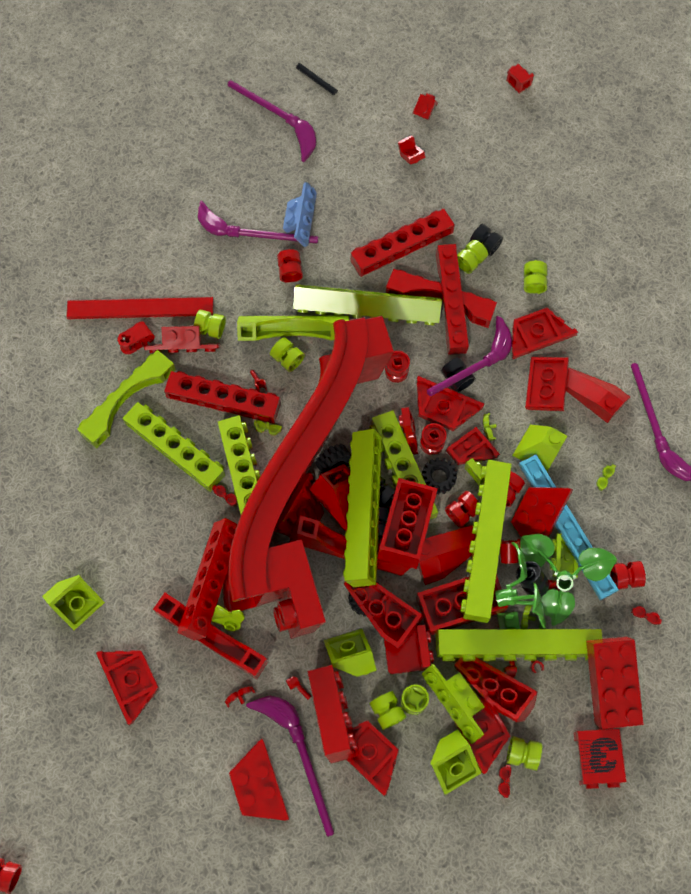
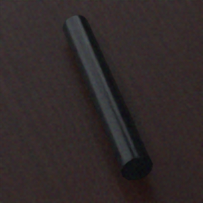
[296,63,338,96]

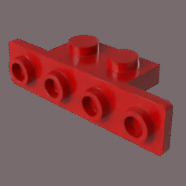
[144,326,220,353]

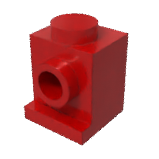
[506,64,534,93]

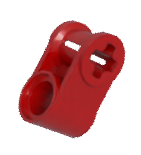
[117,321,155,354]
[500,539,520,564]

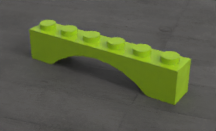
[237,316,349,341]
[77,350,176,449]

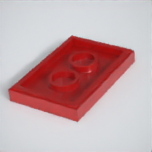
[525,357,569,411]

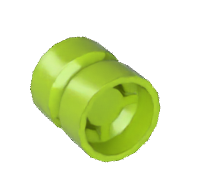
[457,240,488,274]
[524,260,547,294]
[194,309,226,339]
[270,337,305,372]
[400,684,429,715]
[369,691,407,730]
[506,736,542,771]

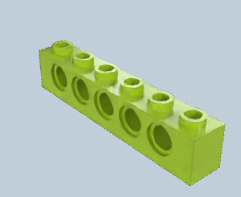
[122,402,226,492]
[369,410,438,520]
[217,415,260,514]

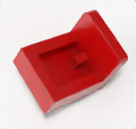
[413,93,438,120]
[398,135,425,165]

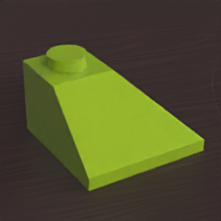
[512,425,567,472]
[42,575,105,630]
[323,628,377,677]
[431,729,481,795]

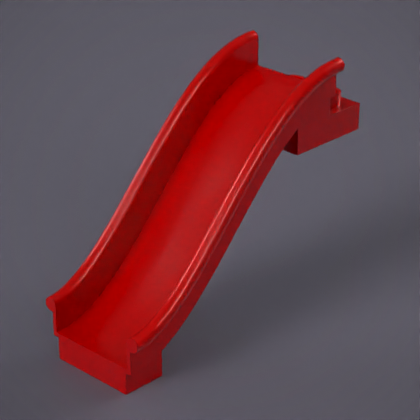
[223,316,394,639]

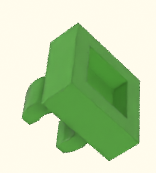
[497,612,520,629]

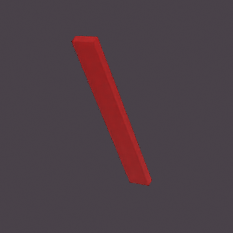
[66,297,214,319]

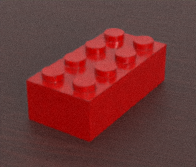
[377,478,438,569]
[416,574,509,636]
[586,636,644,729]
[307,665,358,763]

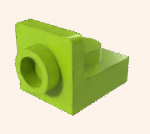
[464,458,484,485]

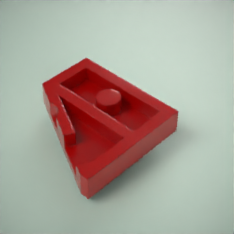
[399,407,418,455]
[446,427,500,465]

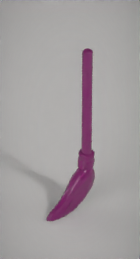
[227,80,316,162]
[197,201,318,244]
[427,316,512,396]
[631,363,691,481]
[246,695,334,837]

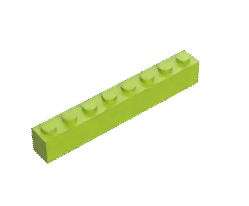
[293,284,442,325]
[343,429,382,587]
[460,460,512,623]
[436,629,603,661]

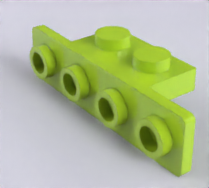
[422,664,484,744]

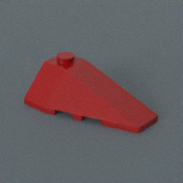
[566,367,630,423]
[418,525,476,585]
[344,581,422,649]
[455,658,538,722]

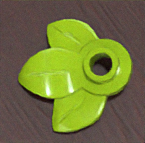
[212,605,245,631]

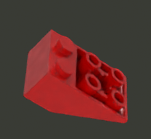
[310,464,350,531]

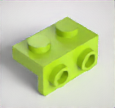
[549,533,578,579]

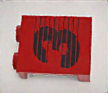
[574,729,627,789]

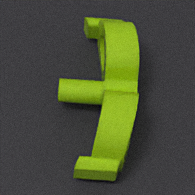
[483,413,496,441]
[254,420,282,435]
[596,464,616,491]
[521,605,536,629]

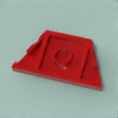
[512,308,578,359]
[416,376,484,431]
[274,473,324,537]
[511,487,573,537]
[96,650,159,725]
[453,698,510,775]
[347,721,399,797]
[229,739,290,821]

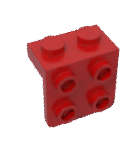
[384,625,434,674]

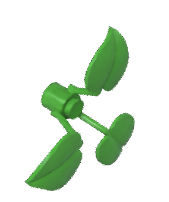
[520,534,617,626]
[495,542,546,629]

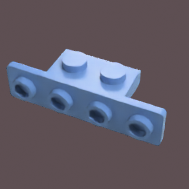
[283,182,317,247]

